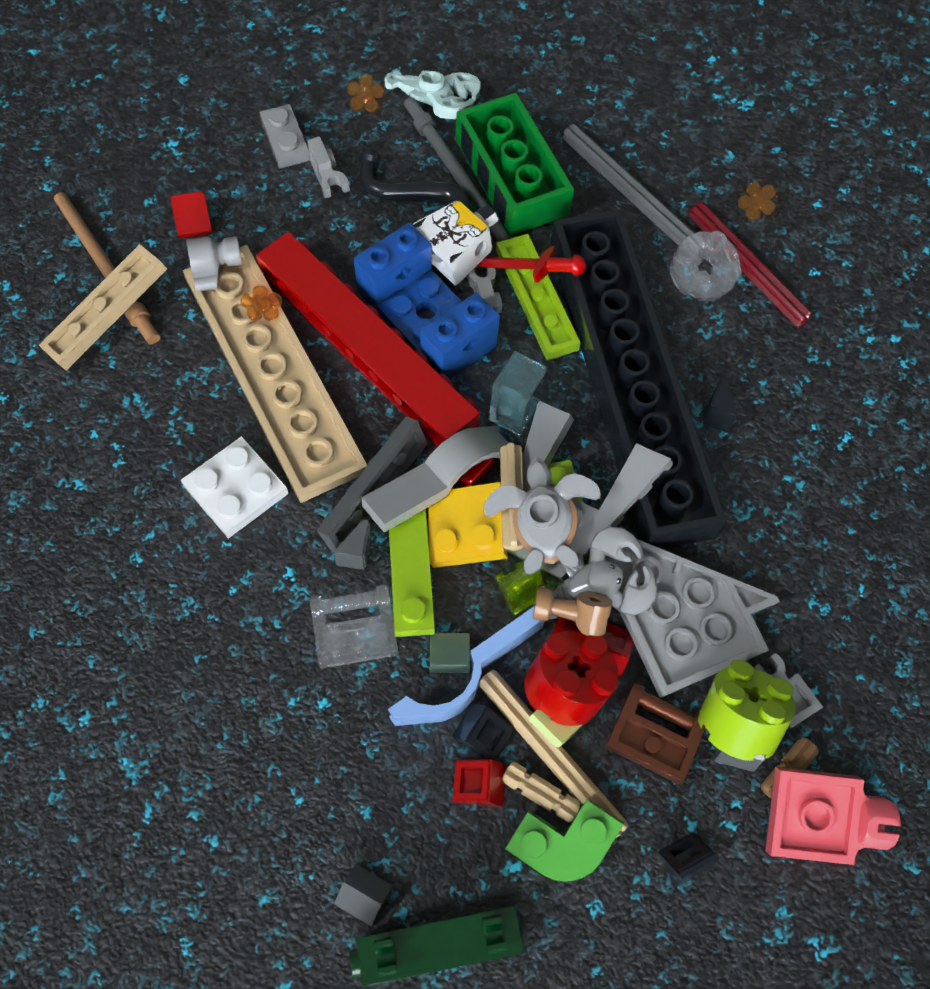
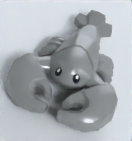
[537,526,657,619]

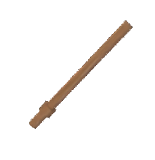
[54,192,160,345]

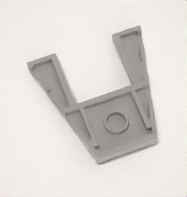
[507,401,673,581]

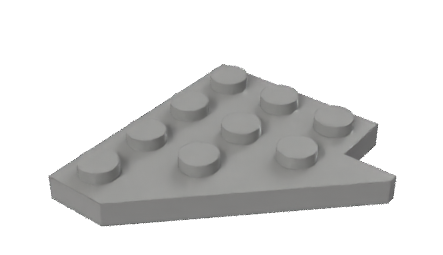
[605,539,780,698]

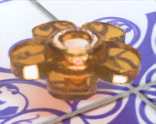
[347,74,384,113]
[738,182,776,221]
[240,285,282,321]

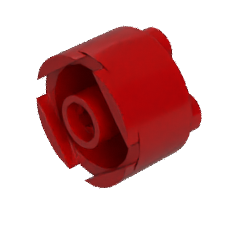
[524,631,618,726]

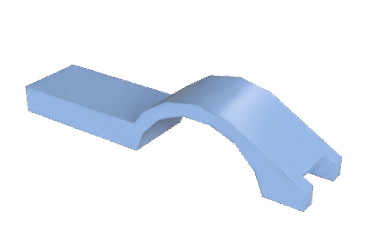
[388,606,545,726]

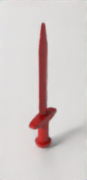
[476,246,586,283]

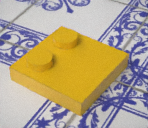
[428,482,508,568]

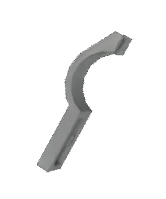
[362,426,509,532]

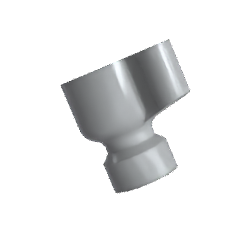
[186,236,242,292]

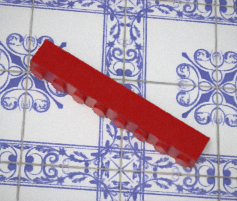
[256,232,480,447]

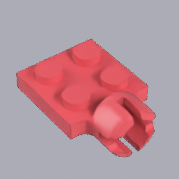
[765,767,901,865]

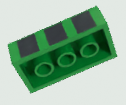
[456,93,574,236]

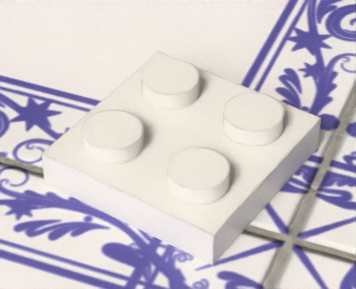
[181,436,289,539]

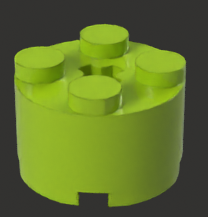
[698,660,796,761]

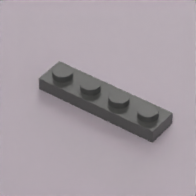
[317,416,428,552]

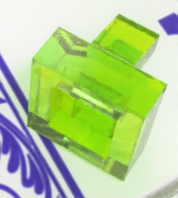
[495,561,544,615]

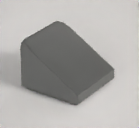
[334,520,372,570]

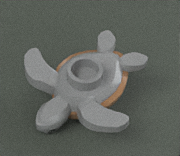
[484,458,601,575]

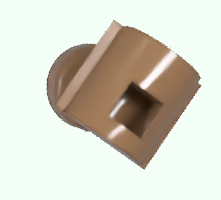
[532,587,612,636]

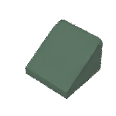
[429,633,470,673]

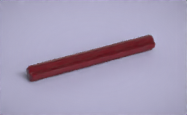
[689,202,812,327]

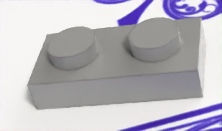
[259,104,310,169]

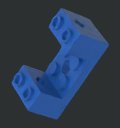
[354,222,500,379]

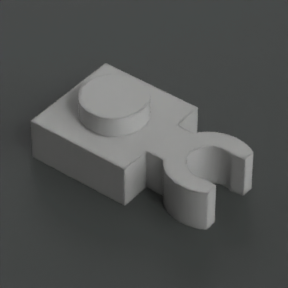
[754,653,823,731]

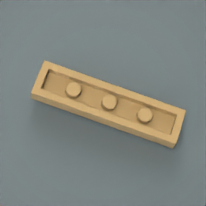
[39,244,167,371]

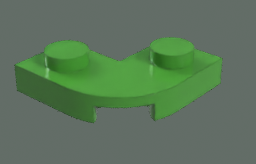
[505,798,624,881]

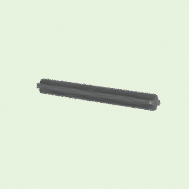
[563,124,707,259]

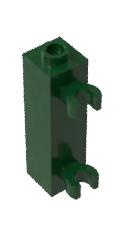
[349,906,524,987]

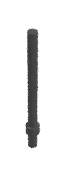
[404,97,511,242]

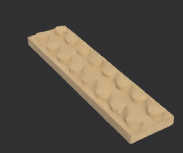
[183,245,367,503]

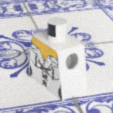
[412,201,498,286]

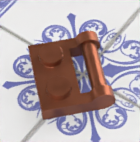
[605,682,706,785]

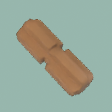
[761,737,819,799]

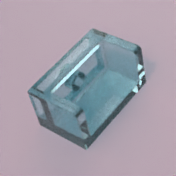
[489,351,546,436]

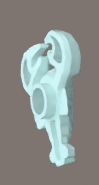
[385,70,481,119]

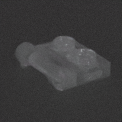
[309,585,399,669]

